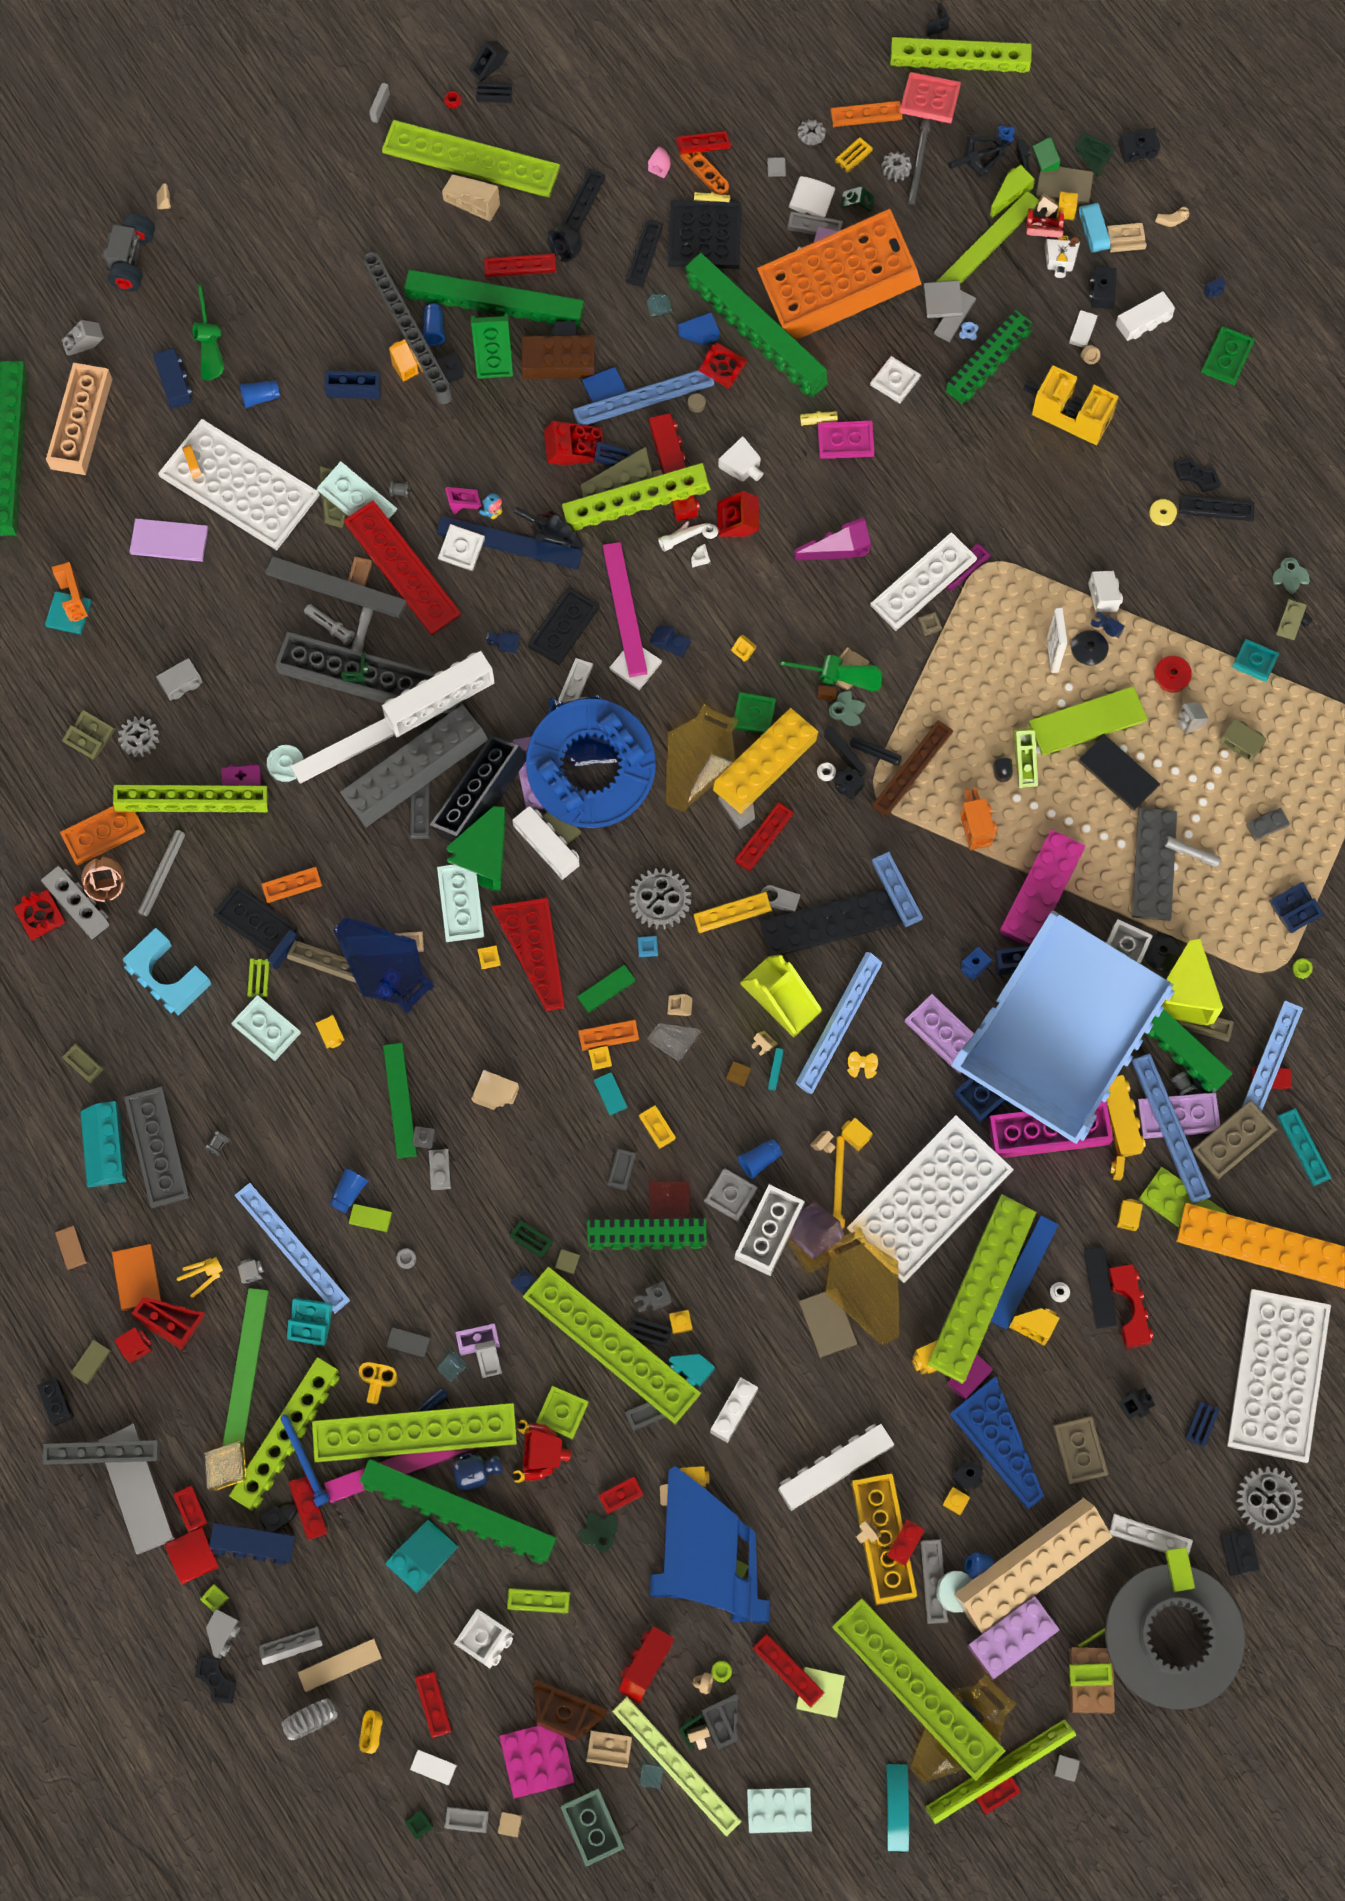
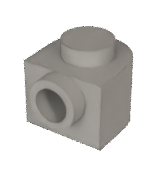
[238,1259,264,1283]

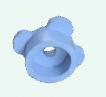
[959,322,979,341]

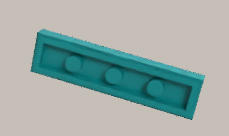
[1277,1108,1332,1187]

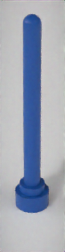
[280,1414,331,1507]

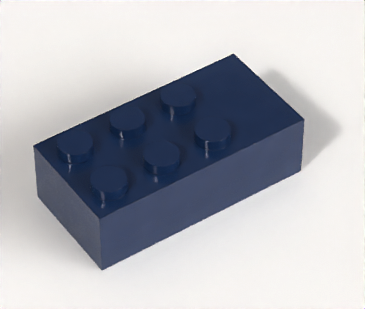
[953,1078,1007,1126]

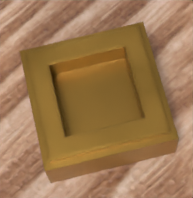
[726,1061,751,1087]

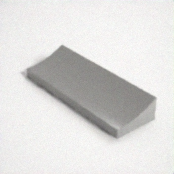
[98,1423,176,1555]

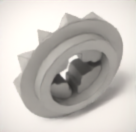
[798,119,826,145]

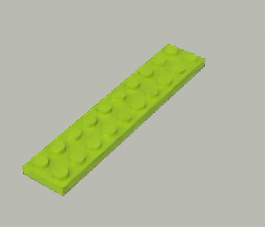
[382,120,560,198]
[927,1194,1036,1384]
[523,1267,701,1425]
[312,1403,517,1462]
[832,1598,1005,1781]

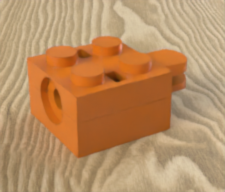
[960,787,997,850]

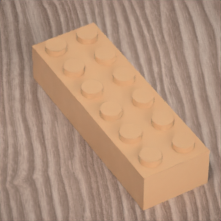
[46,363,112,475]

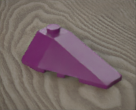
[794,517,871,561]

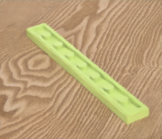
[612,1697,742,1836]

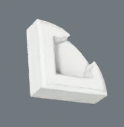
[692,544,710,567]

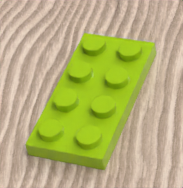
[1139,1167,1227,1227]

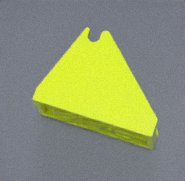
[1161,939,1223,1025]
[740,955,822,1038]

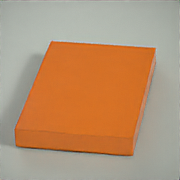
[112,1244,162,1311]

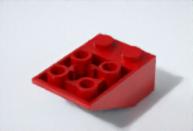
[544,421,605,466]

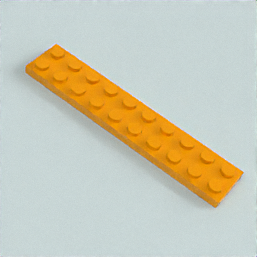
[1176,1203,1345,1289]

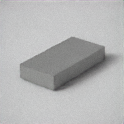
[370,83,390,123]
[475,1340,502,1378]
[445,1807,489,1833]

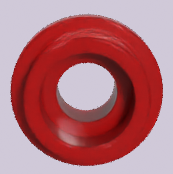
[444,91,462,109]

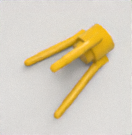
[177,1257,223,1298]

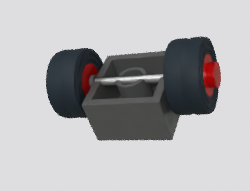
[104,214,155,292]

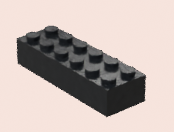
[430,735,527,842]

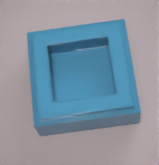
[638,936,658,957]

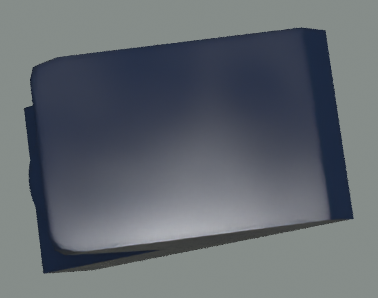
[650,626,691,658]

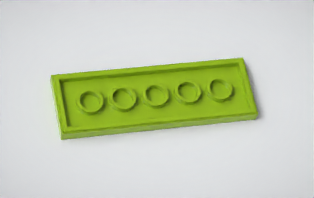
[1028,686,1148,756]

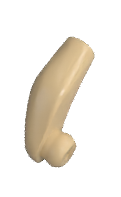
[1155,207,1189,227]

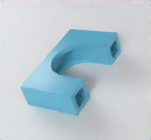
[122,928,211,1016]

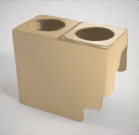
[472,1070,519,1110]

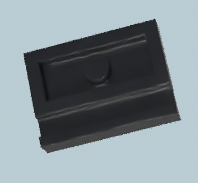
[1220,1530,1260,1576]

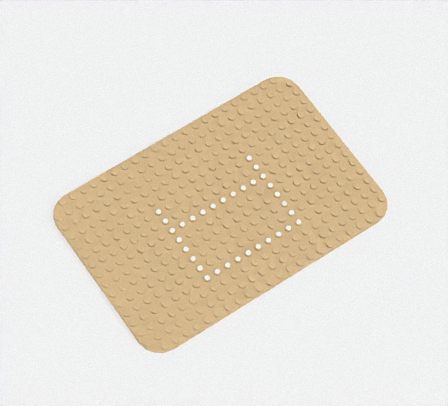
[873,561,1345,973]

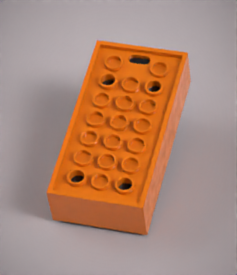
[757,209,921,340]

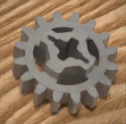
[118,717,160,757]

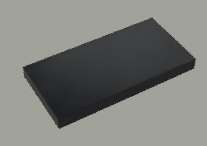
[528,587,600,666]
[1078,734,1160,811]
[213,886,298,956]

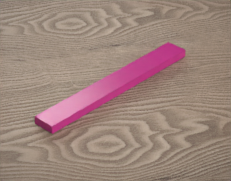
[602,542,647,678]
[324,1448,478,1503]

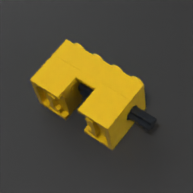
[1023,366,1119,445]

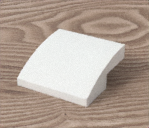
[789,176,835,218]

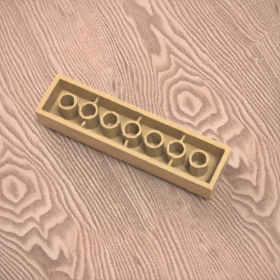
[954,1498,1112,1634]

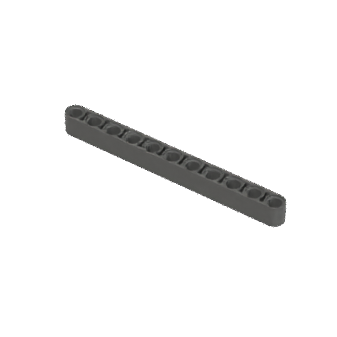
[363,252,453,404]

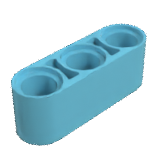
[1079,203,1110,253]

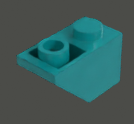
[669,1354,715,1389]

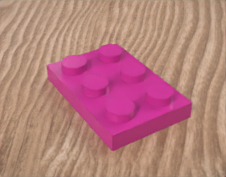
[818,421,874,459]

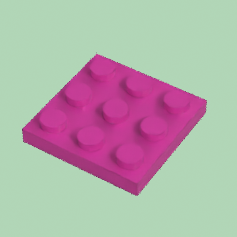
[500,1726,575,1799]

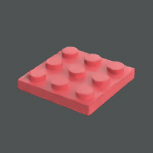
[900,72,961,123]

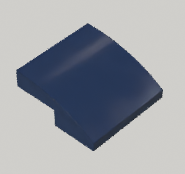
[1269,882,1324,933]

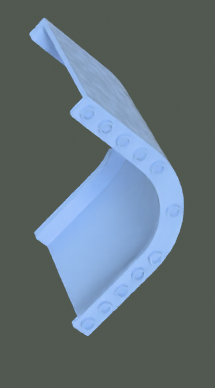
[951,911,1175,1144]

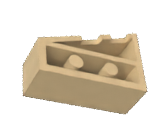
[442,174,500,221]

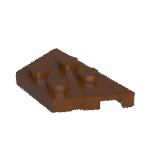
[533,1679,609,1741]

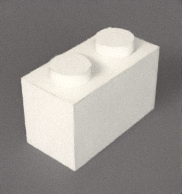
[1088,571,1123,613]

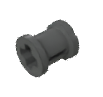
[389,480,410,498]
[1171,1071,1196,1096]
[204,1131,230,1156]

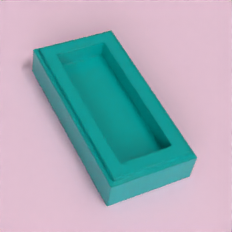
[768,1048,783,1091]
[594,1072,627,1116]

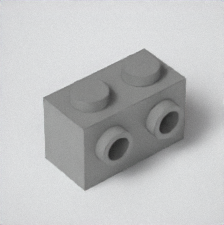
[156,658,203,701]

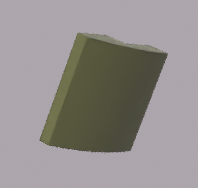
[62,710,116,760]

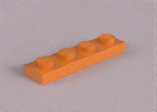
[831,101,903,127]

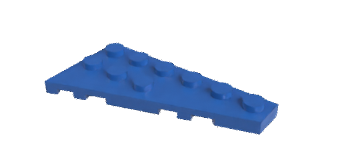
[949,1376,1044,1510]

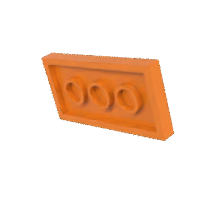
[60,806,145,866]

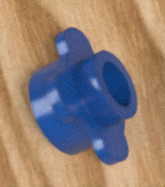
[997,125,1015,143]

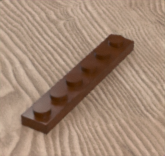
[872,720,953,818]

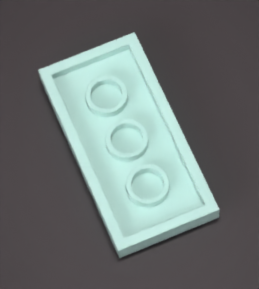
[317,461,397,519]
[437,865,485,942]

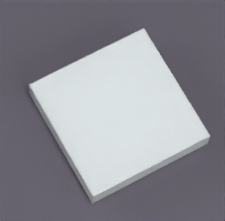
[870,356,921,403]
[438,524,485,571]
[610,647,662,690]

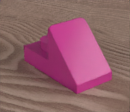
[445,487,481,514]

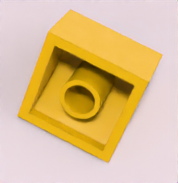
[1009,1308,1059,1346]

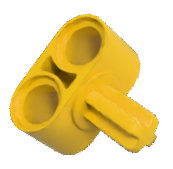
[359,1362,398,1404]

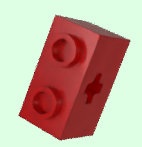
[114,1327,152,1363]

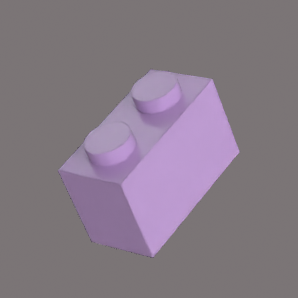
[456,1323,500,1356]

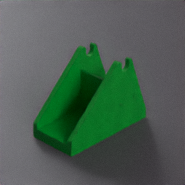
[471,314,513,379]
[446,806,506,891]

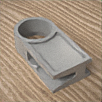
[761,885,800,913]

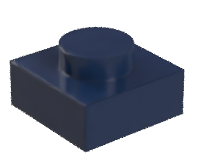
[1204,277,1226,299]
[511,1268,537,1295]

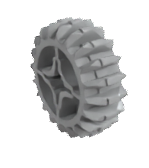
[282,1699,338,1740]

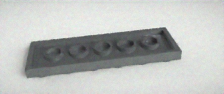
[1132,808,1177,921]
[124,1087,190,1208]

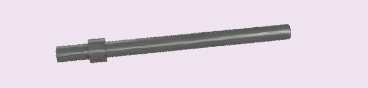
[908,118,931,205]

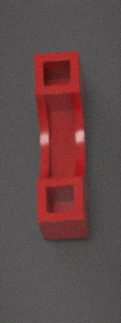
[1108,1264,1153,1349]

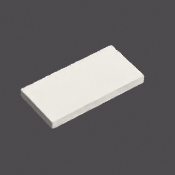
[1046,608,1067,673]

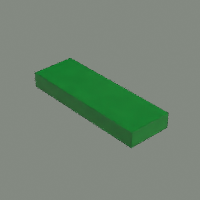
[577,965,636,1014]

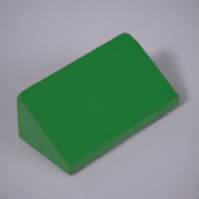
[1033,137,1060,172]

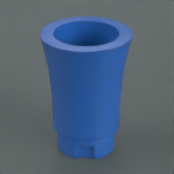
[421,304,446,346]
[239,380,280,409]
[737,1139,783,1179]
[329,1168,369,1213]

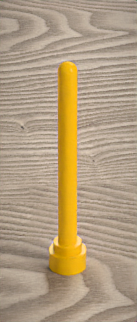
[829,1136,845,1229]

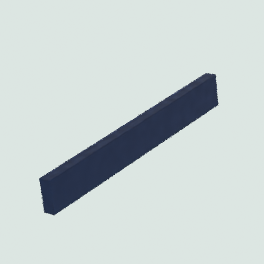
[437,516,583,569]

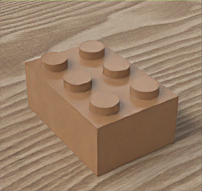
[1069,1648,1115,1714]

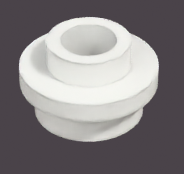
[817,763,836,781]
[1050,1282,1070,1302]

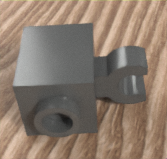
[634,1281,671,1312]

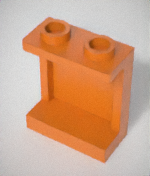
[52,562,88,621]

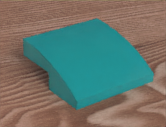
[287,1297,333,1346]

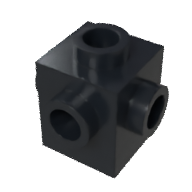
[835,766,865,800]
[1119,1388,1155,1419]
[951,1459,984,1493]

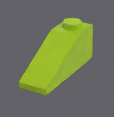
[990,165,1035,218]
[1013,727,1038,788]

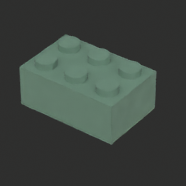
[560,1788,625,1867]

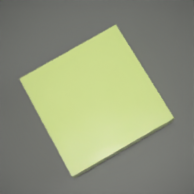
[796,1667,845,1718]

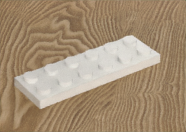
[870,532,977,631]

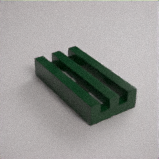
[509,1220,553,1259]

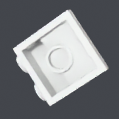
[454,1609,513,1668]

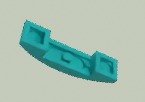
[886,1764,909,1851]

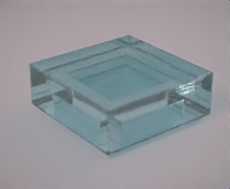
[640,1764,663,1789]

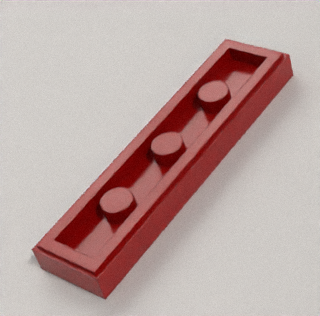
[484,253,556,277]
[734,802,794,872]
[753,1633,825,1708]

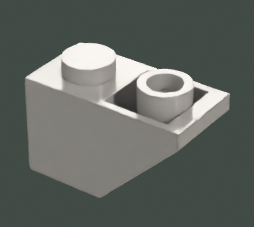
[62,320,103,356]
[1177,703,1209,734]
[206,1609,241,1659]

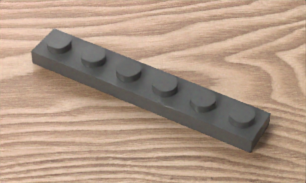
[43,1440,160,1465]

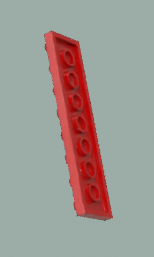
[344,500,461,636]

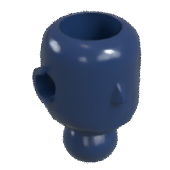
[452,1453,503,1491]

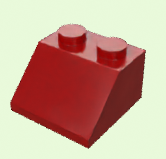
[717,491,759,537]

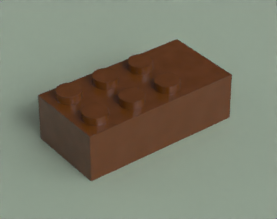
[522,335,595,379]

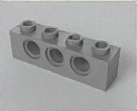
[41,866,109,940]

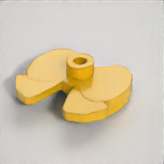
[847,1051,878,1079]

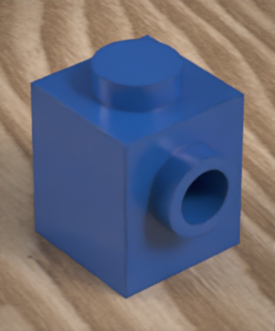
[960,947,992,980]

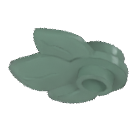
[1273,557,1310,594]
[829,691,866,726]

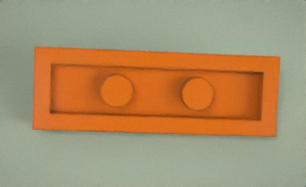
[262,867,322,903]
[578,1020,639,1051]

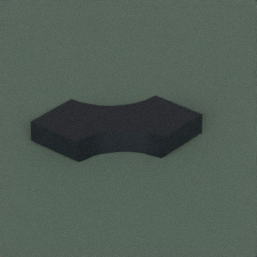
[1173,458,1221,492]
[195,1656,236,1704]

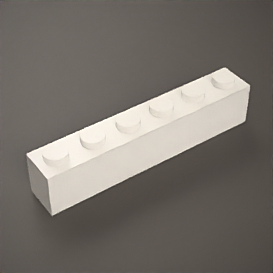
[778,1424,894,1511]

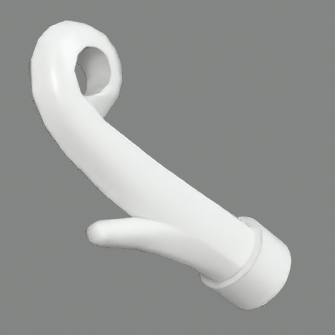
[658,521,719,552]

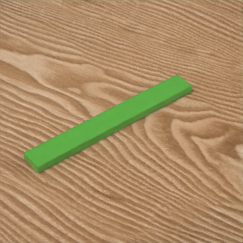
[223,1288,269,1450]

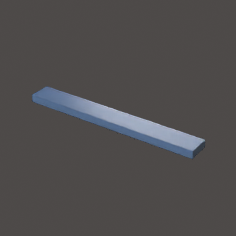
[573,370,714,425]
[1131,1053,1211,1204]

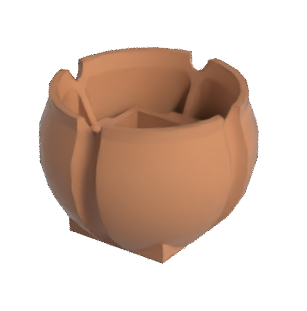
[81,857,126,902]

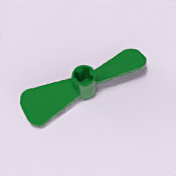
[192,283,224,381]
[779,655,883,692]

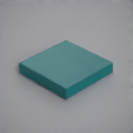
[45,591,92,635]
[1232,638,1280,682]

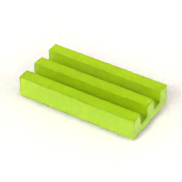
[248,959,270,998]

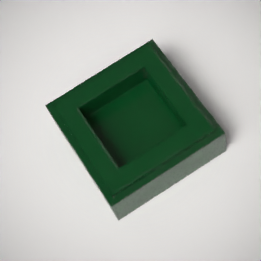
[405,1809,434,1840]

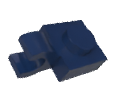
[1090,612,1125,639]
[486,631,520,654]

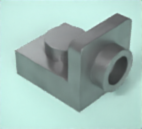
[413,1126,437,1149]

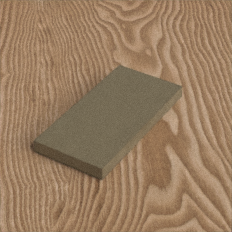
[1192,1100,1277,1180]

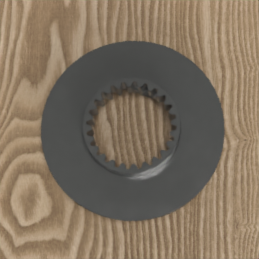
[1105,1564,1245,1709]

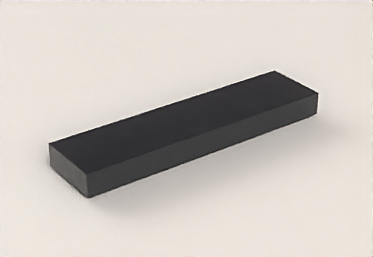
[561,169,606,232]
[626,220,663,287]
[1179,495,1255,521]
[1084,1247,1117,1329]

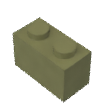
[1276,598,1307,640]
[1220,719,1266,763]

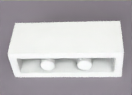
[1116,292,1175,341]
[710,1377,758,1443]

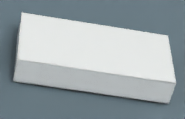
[1069,310,1098,348]
[410,1750,457,1785]

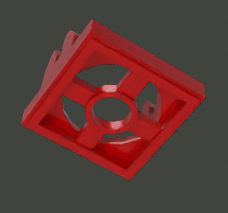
[1026,208,1064,238]
[699,343,748,389]
[13,889,66,941]

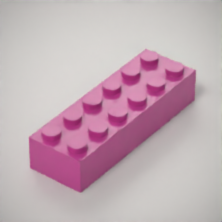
[999,829,1086,947]
[988,1102,1113,1158]

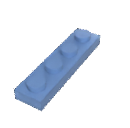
[872,852,923,928]

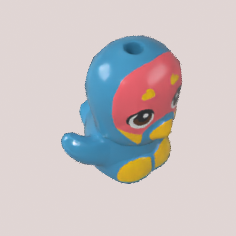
[479,493,502,519]

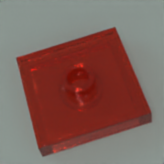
[649,1182,689,1219]

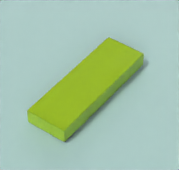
[507,1588,570,1613]

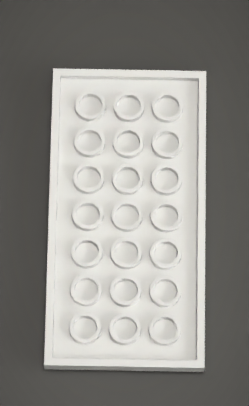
[158,419,320,550]
[847,1116,1014,1283]
[1227,1289,1331,1463]

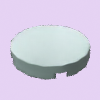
[267,745,304,782]
[936,1571,973,1612]

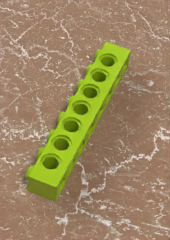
[890,37,1032,73]
[562,463,711,531]
[113,785,268,812]
[229,1357,340,1511]

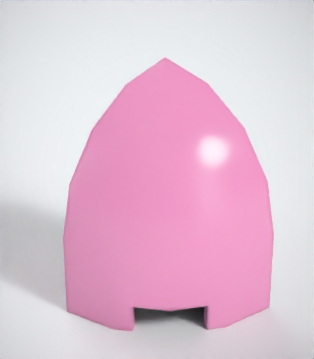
[648,147,671,178]

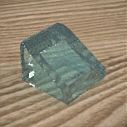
[647,294,672,316]
[437,1352,468,1383]

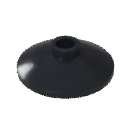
[1071,630,1109,666]
[1144,934,1182,971]

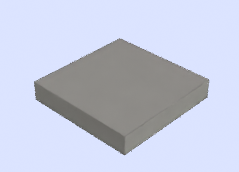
[923,281,963,318]
[704,1168,758,1222]

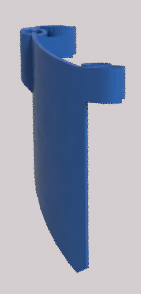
[650,1466,770,1623]

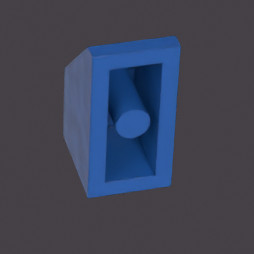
[678,313,719,345]

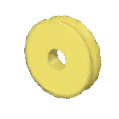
[1149,499,1177,526]

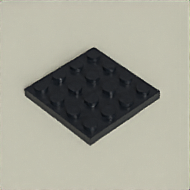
[668,200,741,269]

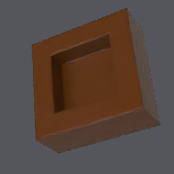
[817,684,837,702]

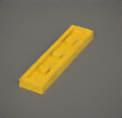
[693,892,772,933]

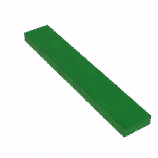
[383,1043,417,1159]

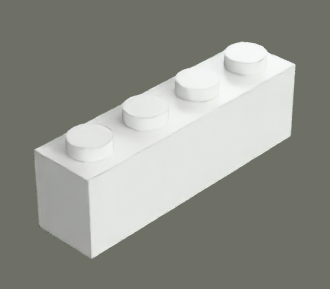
[512,806,580,880]

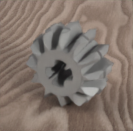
[881,150,912,182]

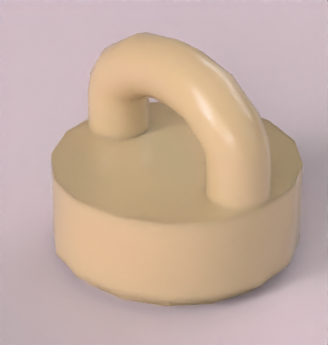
[1080,345,1100,365]
[692,1673,713,1695]

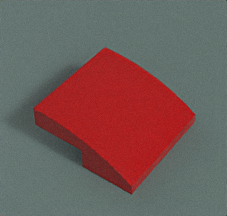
[165,1527,219,1585]

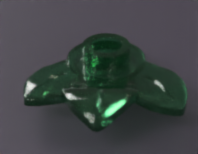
[578,1513,618,1551]

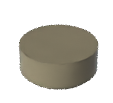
[688,393,706,413]

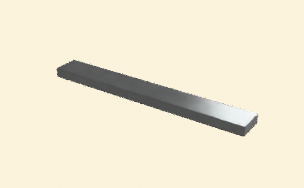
[265,557,407,619]

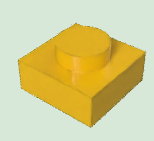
[731,635,757,662]
[478,946,501,969]
[589,1046,612,1070]
[1110,1156,1125,1181]
[669,1310,693,1334]
[942,1487,970,1516]

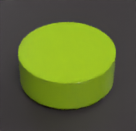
[1292,958,1313,979]
[711,1661,732,1682]

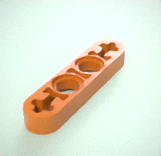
[680,152,729,195]

